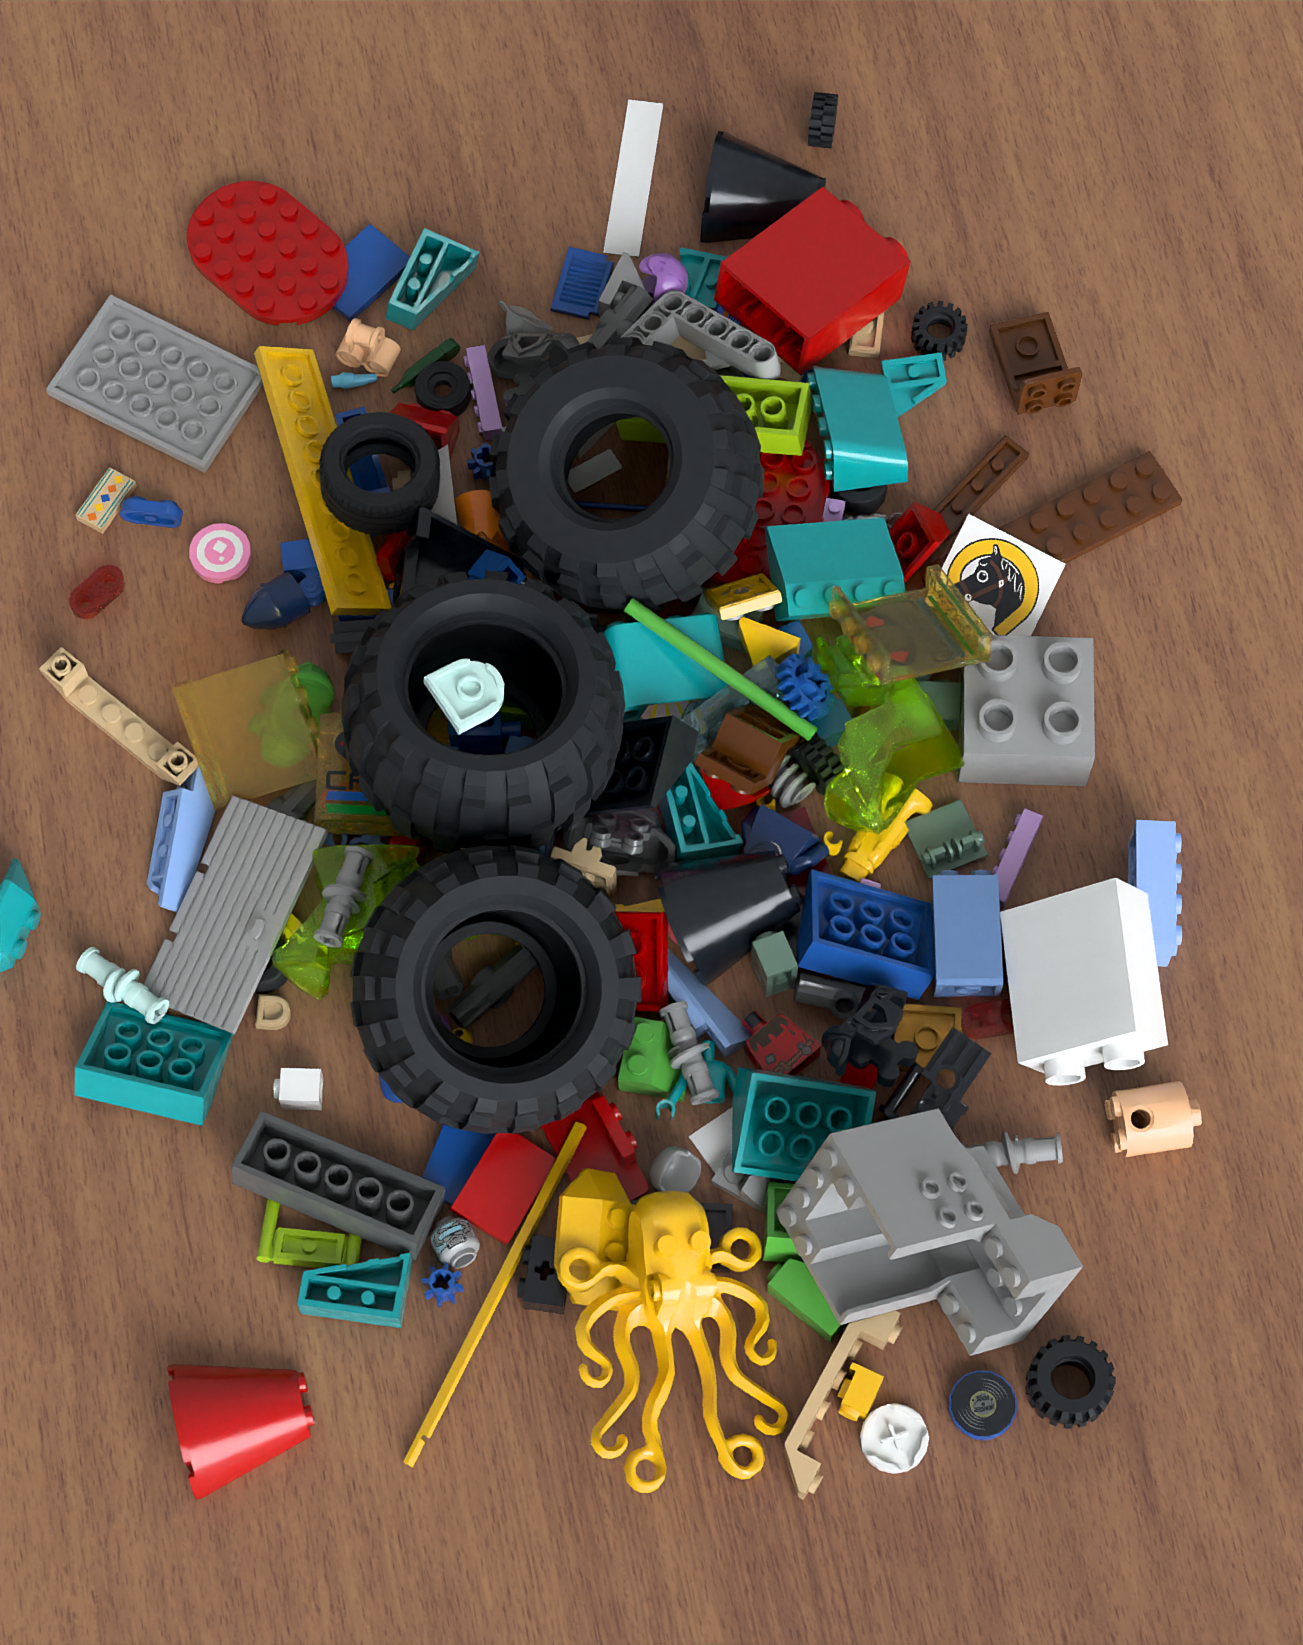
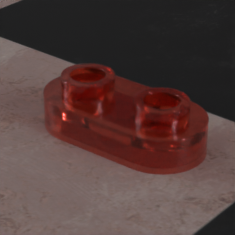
[69,565,125,619]
[961,999,1014,1040]

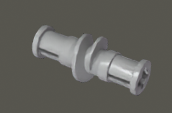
[313,846,374,948]
[659,1001,719,1105]
[960,1131,1063,1174]

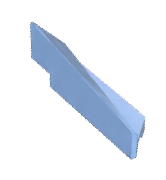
[147,763,226,913]
[668,949,752,1058]

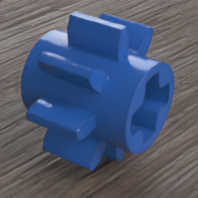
[467,442,496,483]
[421,1263,464,1307]

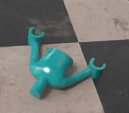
[654,1040,737,1121]

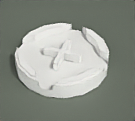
[860,1403,929,1474]

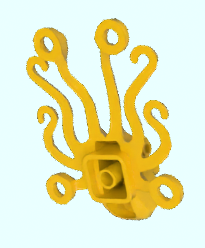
[556,1190,789,1493]

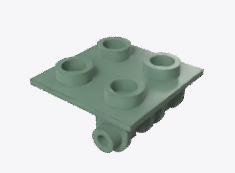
[905,799,988,879]

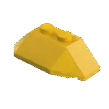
[554,1168,631,1306]

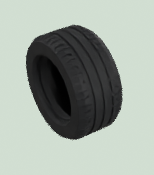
[320,412,440,535]

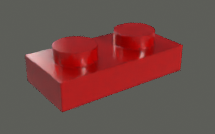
[376,529,412,581]

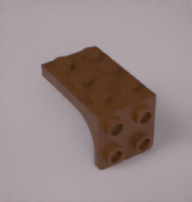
[989,312,1082,415]

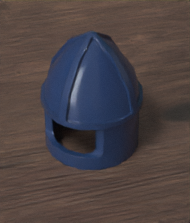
[241,571,310,630]

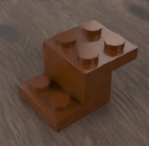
[694,702,802,795]

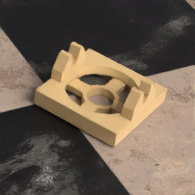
[550,838,617,900]

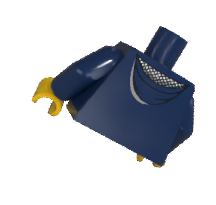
[741,797,843,879]

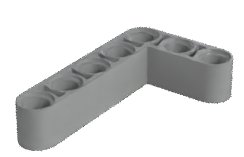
[621,291,782,380]

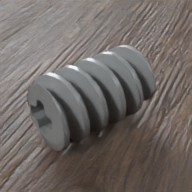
[767,754,816,808]

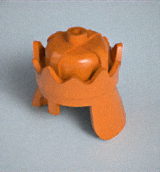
[454,490,511,552]

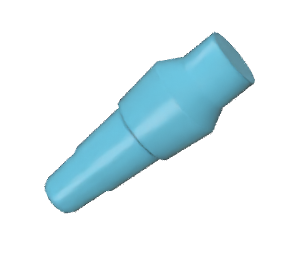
[331,372,377,389]

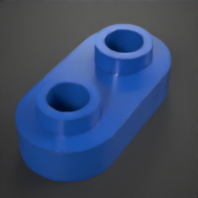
[120,496,183,528]

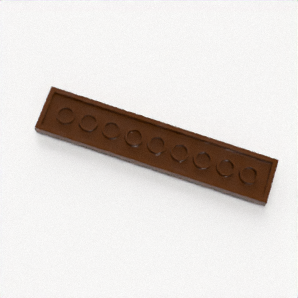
[905,450,1182,624]

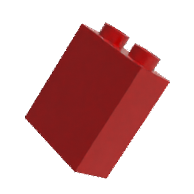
[714,187,911,376]

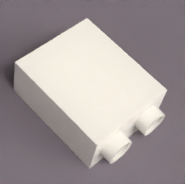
[1000,878,1168,1085]

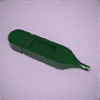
[391,338,461,394]

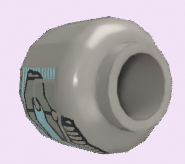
[430,1216,480,1269]

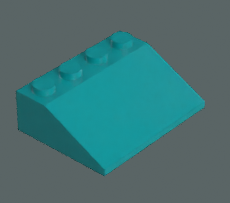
[764,517,907,621]
[75,1001,234,1126]
[732,1067,877,1181]

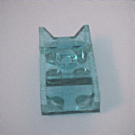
[680,655,783,767]

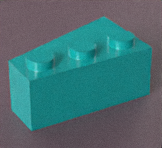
[385,228,480,331]

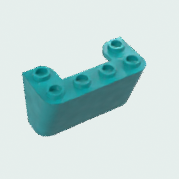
[807,366,908,492]
[603,612,731,722]

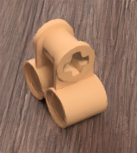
[336,318,401,377]

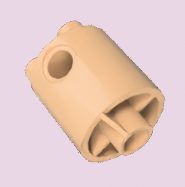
[1105,1081,1202,1157]

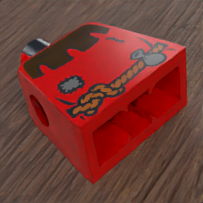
[741,1011,821,1075]

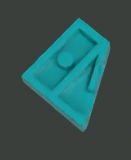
[679,247,727,311]
[880,352,947,418]

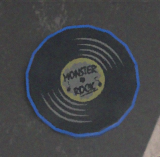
[948,1371,1017,1440]

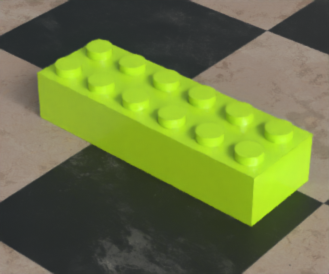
[616,375,813,456]

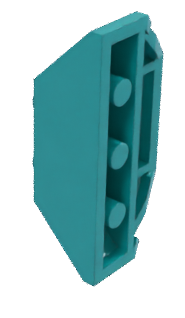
[0,858,41,972]

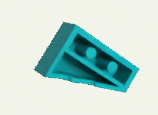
[658,763,744,861]
[297,1253,413,1328]

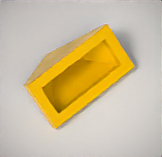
[738,617,801,672]

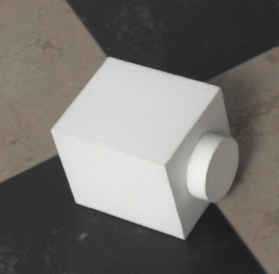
[274,1068,324,1110]

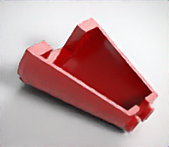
[167,1364,315,1500]

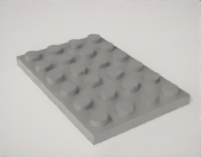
[46,294,263,473]

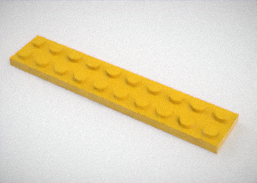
[254,346,391,615]

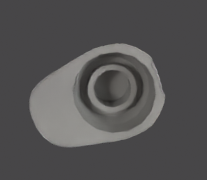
[498,301,553,335]

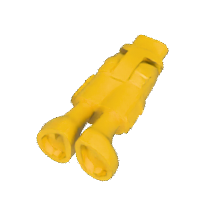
[839,774,933,883]

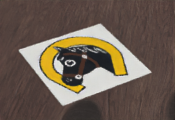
[925,514,1066,636]

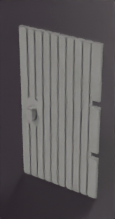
[143,795,329,1034]

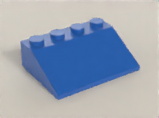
[797,869,935,1000]

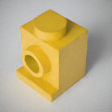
[837,1362,884,1421]

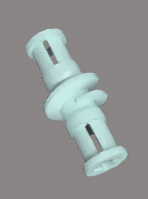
[76,947,169,1024]

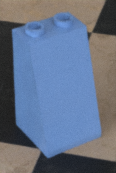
[931,870,1003,997]

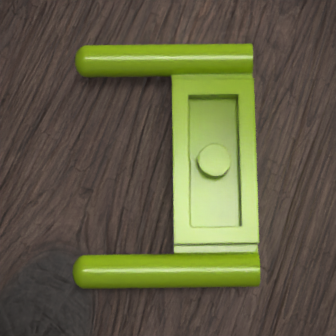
[257,1198,362,1268]

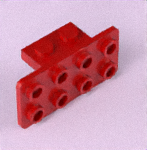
[541,1091,649,1202]

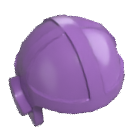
[639,253,688,304]

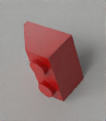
[389,403,460,460]

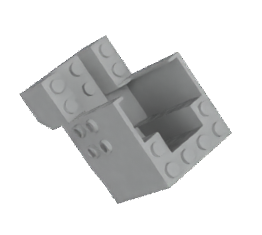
[776,1108,1083,1356]

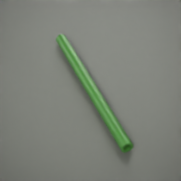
[624,598,818,741]

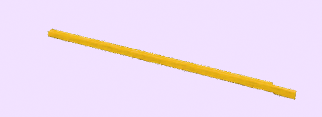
[403,1122,587,1468]

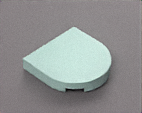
[424,658,504,735]

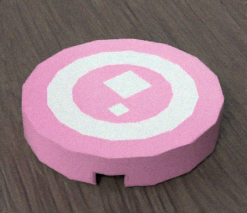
[189,523,252,584]

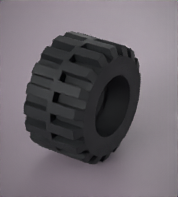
[1025,1335,1116,1429]

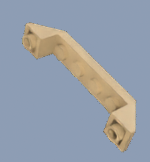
[39,647,202,786]
[783,1310,902,1500]

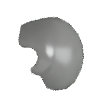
[649,1146,701,1193]

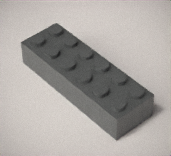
[231,1111,445,1261]

